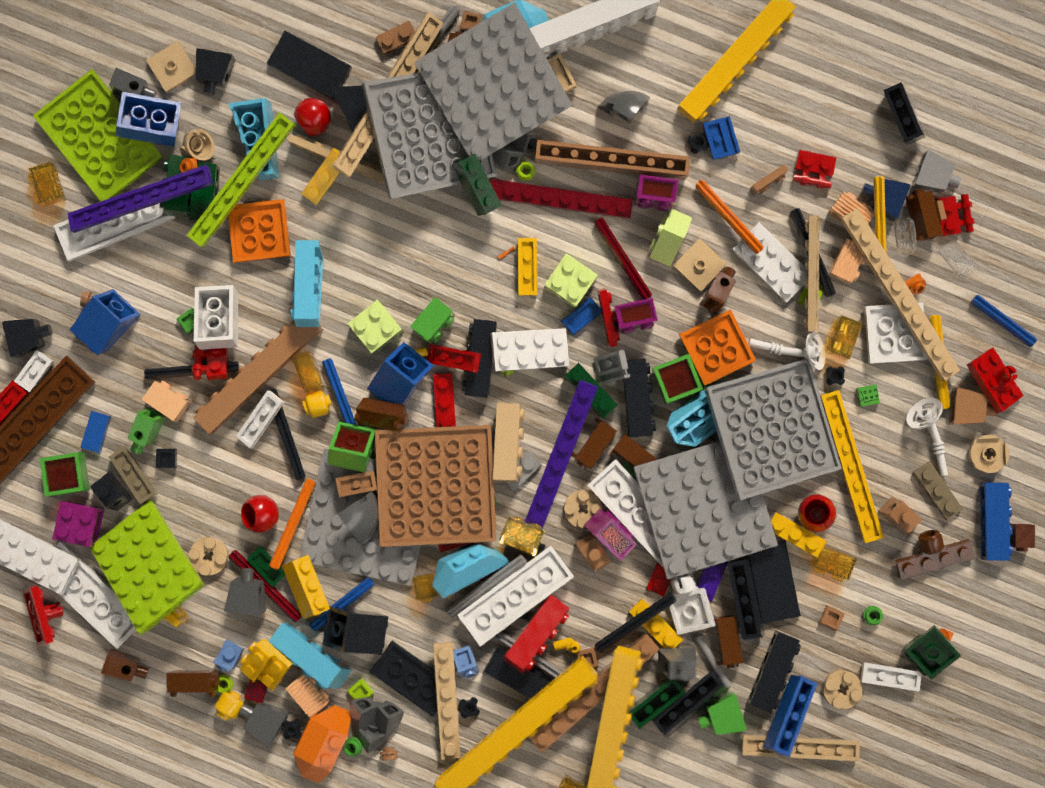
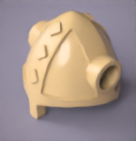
[180,129,215,161]

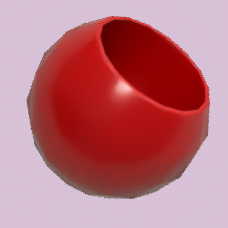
[293,98,331,136]
[798,494,837,532]
[241,495,279,533]

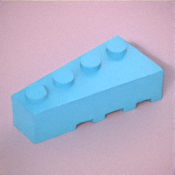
[228,98,279,180]
[291,240,324,327]
[268,623,353,690]

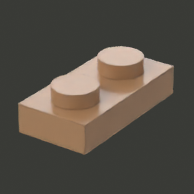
[376,20,415,56]
[750,164,789,195]
[335,471,377,497]

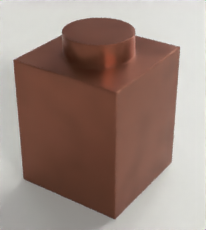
[1010,523,1035,552]

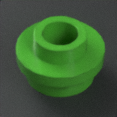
[863,606,883,625]
[343,737,362,756]

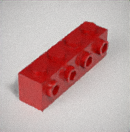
[504,595,570,674]

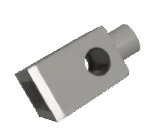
[911,150,961,193]

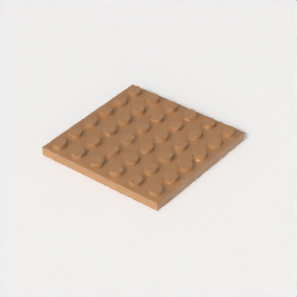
[375,425,497,547]

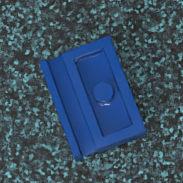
[703,116,740,161]

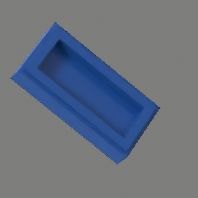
[561,297,601,336]
[80,411,111,453]

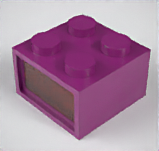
[634,175,678,212]
[613,298,658,334]
[52,501,105,547]
[584,509,637,561]

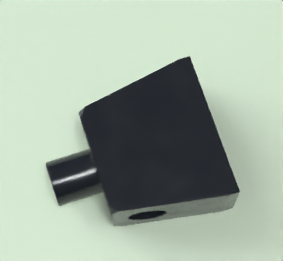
[196,48,236,96]
[2,319,52,358]
[90,471,132,511]

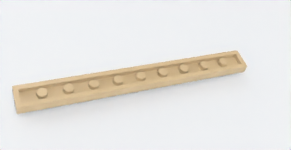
[332,12,444,178]
[840,208,960,381]

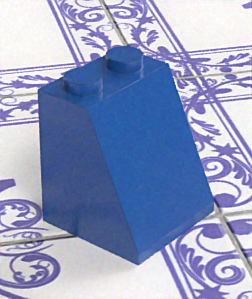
[69,289,141,355]
[367,342,434,405]

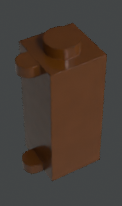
[906,189,943,242]
[354,398,409,432]
[571,417,617,470]
[609,434,658,467]
[714,615,743,668]
[166,670,220,697]

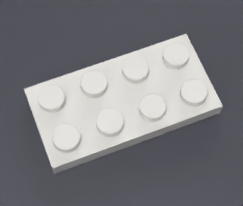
[732,222,808,303]
[490,328,569,372]

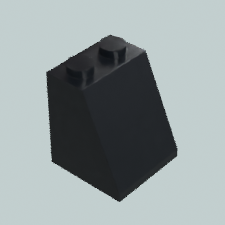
[332,86,375,140]
[322,606,389,655]

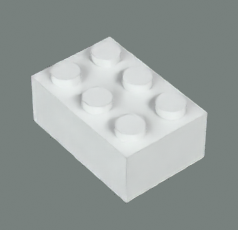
[194,285,238,350]

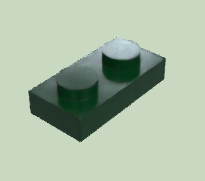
[246,546,286,587]

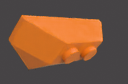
[293,705,351,783]

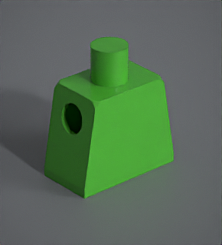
[128,408,166,454]
[698,692,747,735]

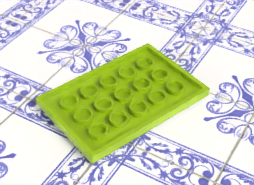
[32,69,164,201]
[89,499,205,636]

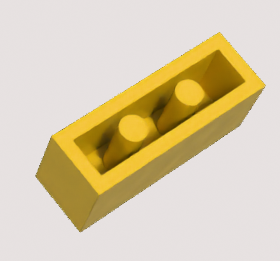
[282,555,330,619]

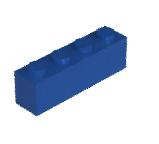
[980,483,1013,561]
[763,675,817,757]

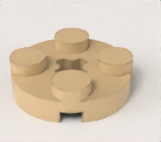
[969,435,1009,473]
[564,490,603,528]
[188,537,229,576]
[822,669,862,709]

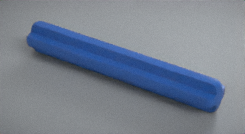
[971,295,1037,347]
[322,358,357,425]
[309,578,374,631]

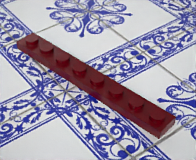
[488,178,633,219]

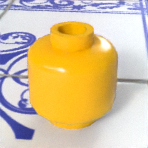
[302,391,332,418]
[214,690,244,721]

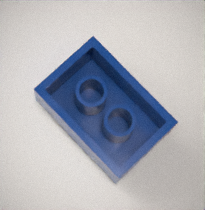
[116,92,181,147]

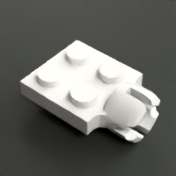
[669,574,715,635]

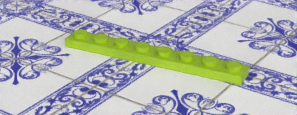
[186,112,296,248]

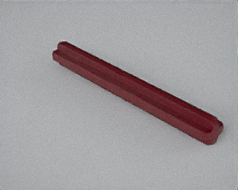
[594,218,652,300]
[228,550,302,623]

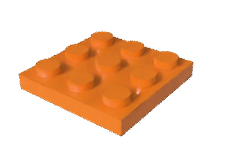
[228,199,291,263]
[679,309,756,386]

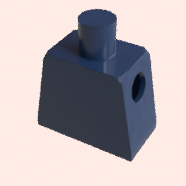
[861,179,911,221]

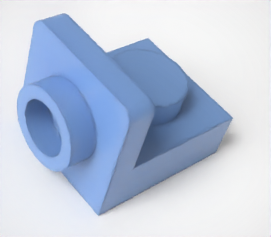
[213,639,244,672]
[453,645,480,678]

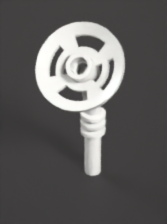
[748,332,825,370]
[906,398,948,476]

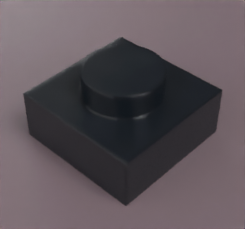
[156,449,177,468]

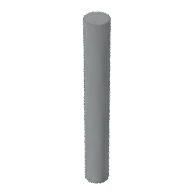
[694,635,731,688]

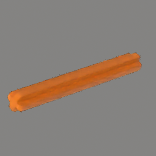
[695,180,764,254]
[269,479,315,570]

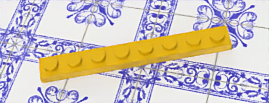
[820,390,884,543]

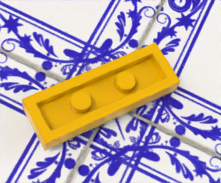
[301,148,340,205]
[518,238,538,296]
[771,512,827,558]
[629,598,683,649]

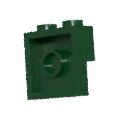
[904,625,962,680]

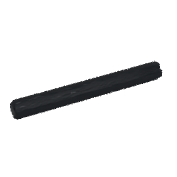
[790,208,836,297]
[144,361,240,380]
[268,389,306,480]
[595,592,676,653]

